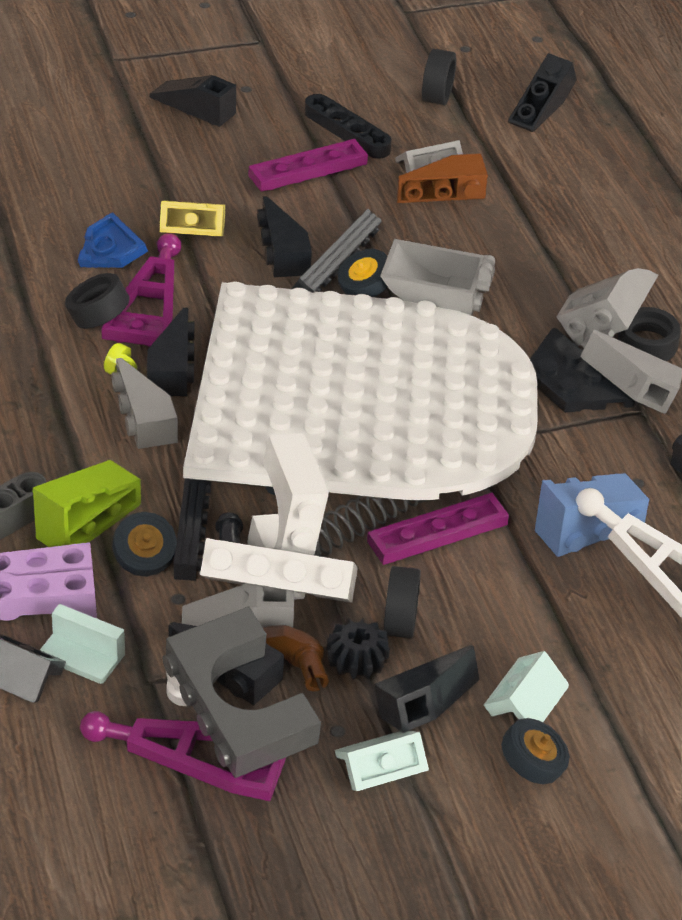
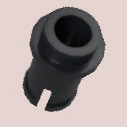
[215,512,243,544]

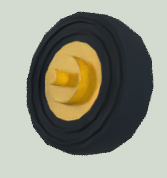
[338,249,388,297]

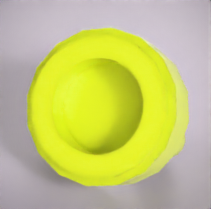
[104,343,138,375]

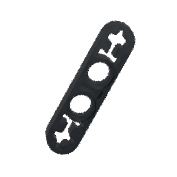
[305,94,392,159]

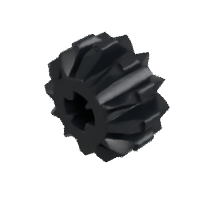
[326,618,390,680]

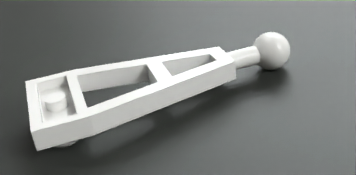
[576,488,682,618]

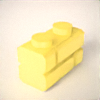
[160,200,225,236]

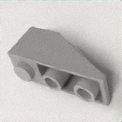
[580,330,682,414]
[111,358,178,449]
[182,584,294,627]

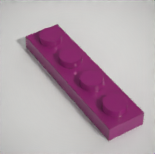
[248,139,368,192]
[367,493,509,565]

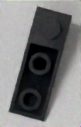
[508,53,577,132]
[149,75,236,127]
[257,196,312,278]
[147,308,195,397]
[168,622,284,705]
[374,645,480,733]

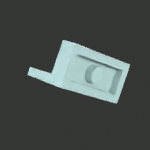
[40,604,125,684]
[484,651,569,722]
[335,731,429,791]

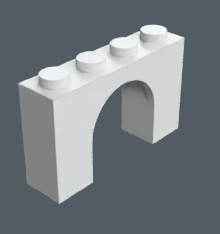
[247,433,329,600]
[200,538,358,603]

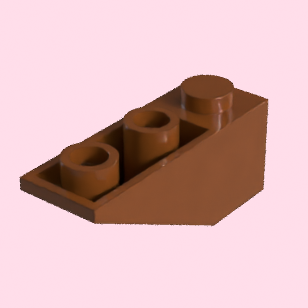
[397,154,488,203]

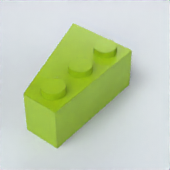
[33,460,141,547]

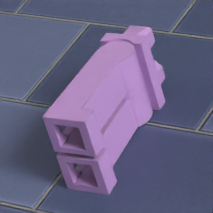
[0,542,97,621]

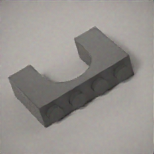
[162,606,321,778]

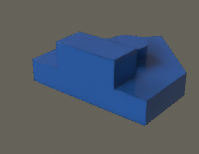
[78,212,148,268]

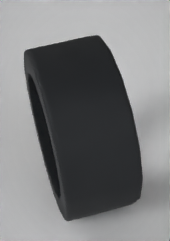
[422,48,456,105]
[65,273,130,329]
[618,307,681,361]
[384,566,421,639]

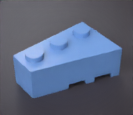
[535,473,649,557]

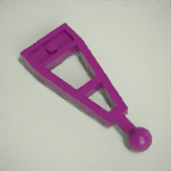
[102,233,181,347]
[80,711,286,801]

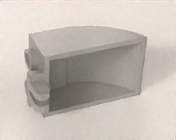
[380,239,495,316]
[556,268,658,348]

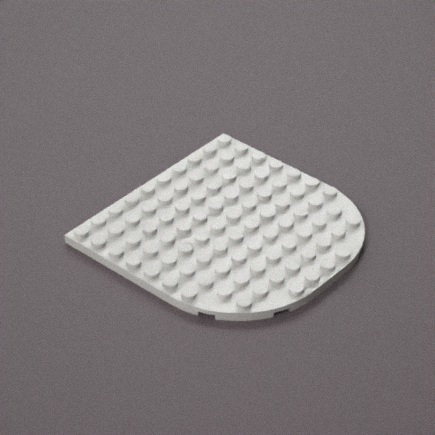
[183,282,538,500]

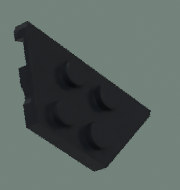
[530,328,635,413]

